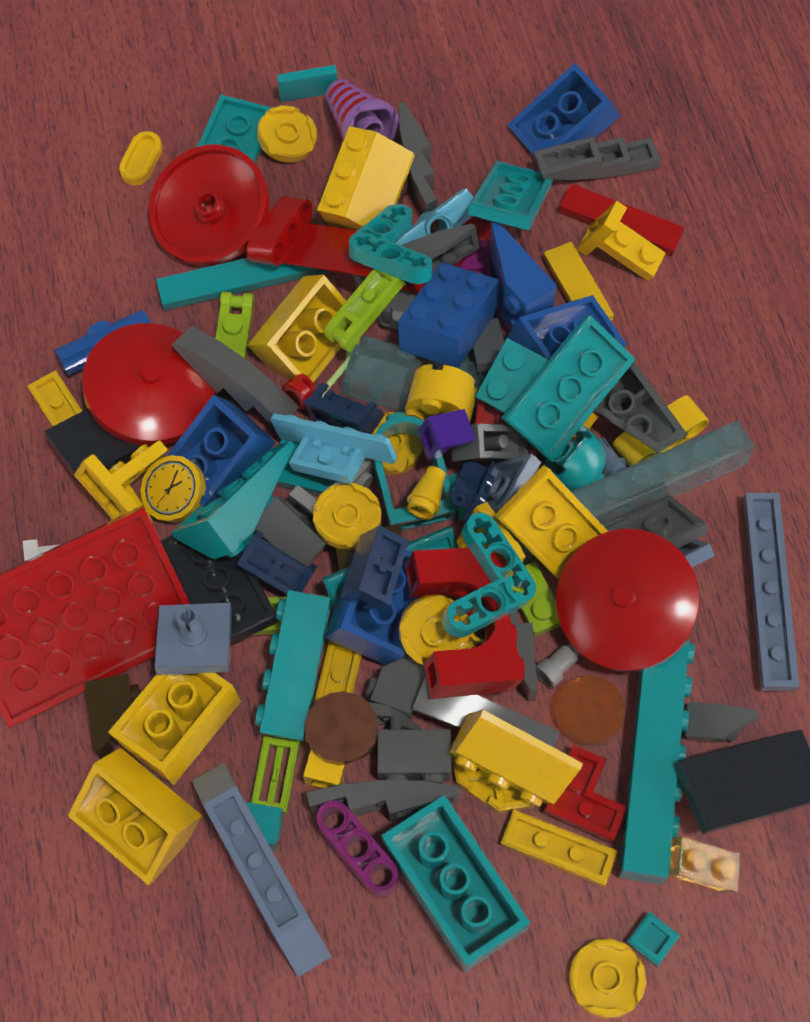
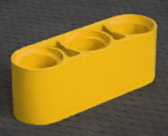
[613,395,709,472]

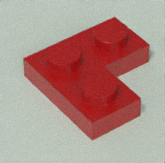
[544,744,627,843]

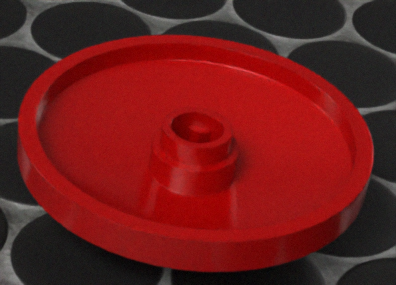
[149,144,270,266]
[82,323,215,446]
[556,529,700,672]

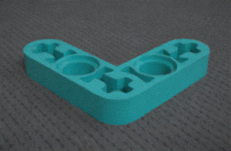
[349,204,433,284]
[442,513,536,638]

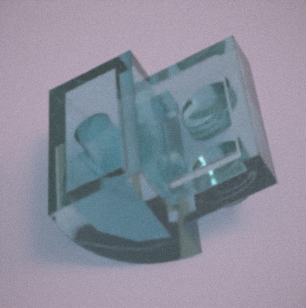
[342,336,425,411]

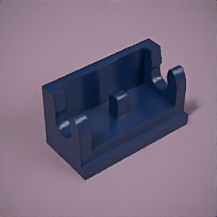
[304,382,385,434]
[340,525,409,609]
[237,530,318,594]

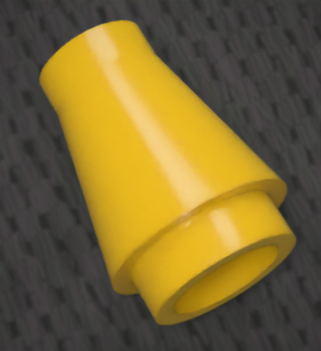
[407,466,446,519]

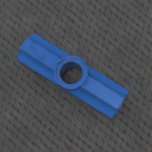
[55,309,151,376]

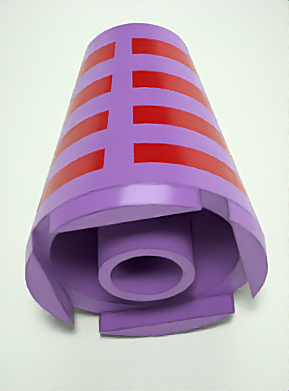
[326,79,399,141]

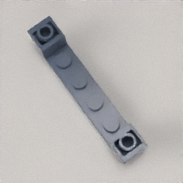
[192,762,331,977]

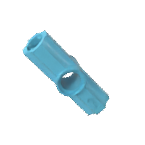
[395,188,474,245]

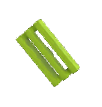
[251,736,300,815]

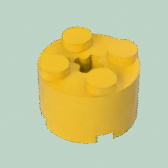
[405,364,478,422]

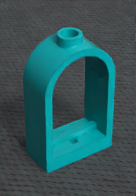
[371,412,457,531]

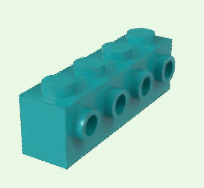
[255,590,332,743]

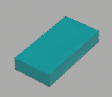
[277,65,338,103]

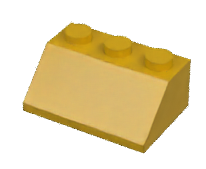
[317,126,415,230]
[247,274,351,383]
[108,673,241,786]
[449,710,583,807]
[68,748,202,885]

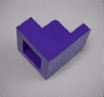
[417,409,475,461]

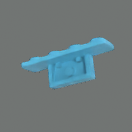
[270,413,397,484]

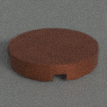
[305,691,378,766]

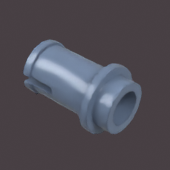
[599,437,628,481]

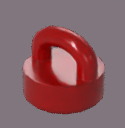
[282,373,315,411]

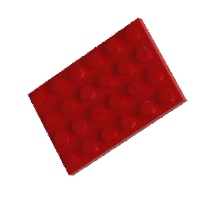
[0,506,190,728]

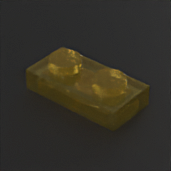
[669,837,740,893]

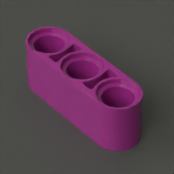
[317,801,398,899]

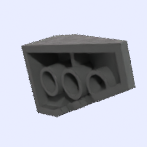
[595,337,687,453]

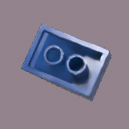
[507,62,621,156]
[489,221,557,331]
[505,295,627,360]
[166,395,276,507]
[325,550,421,665]

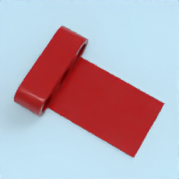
[247,196,373,277]

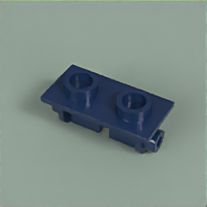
[450,461,495,520]

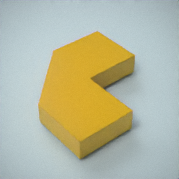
[451,746,535,814]

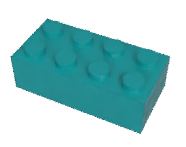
[381,795,531,973]

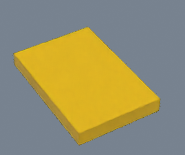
[495,465,608,580]

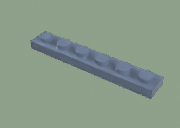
[743,493,799,691]

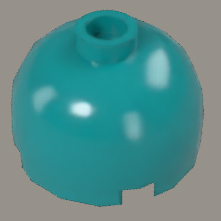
[543,426,606,494]

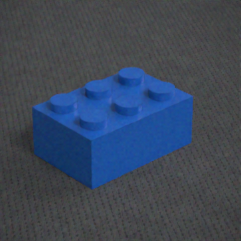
[398,262,499,368]

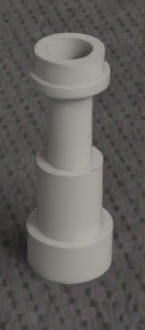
[536,643,580,689]

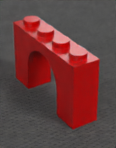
[404,546,525,699]

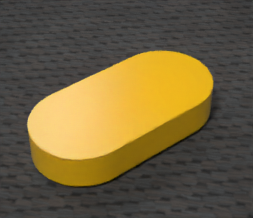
[119,131,163,185]

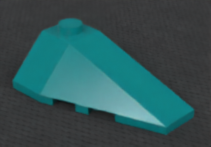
[171,440,294,559]

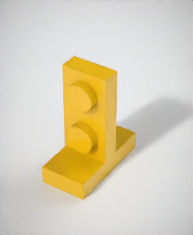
[576,201,666,281]
[74,440,168,519]

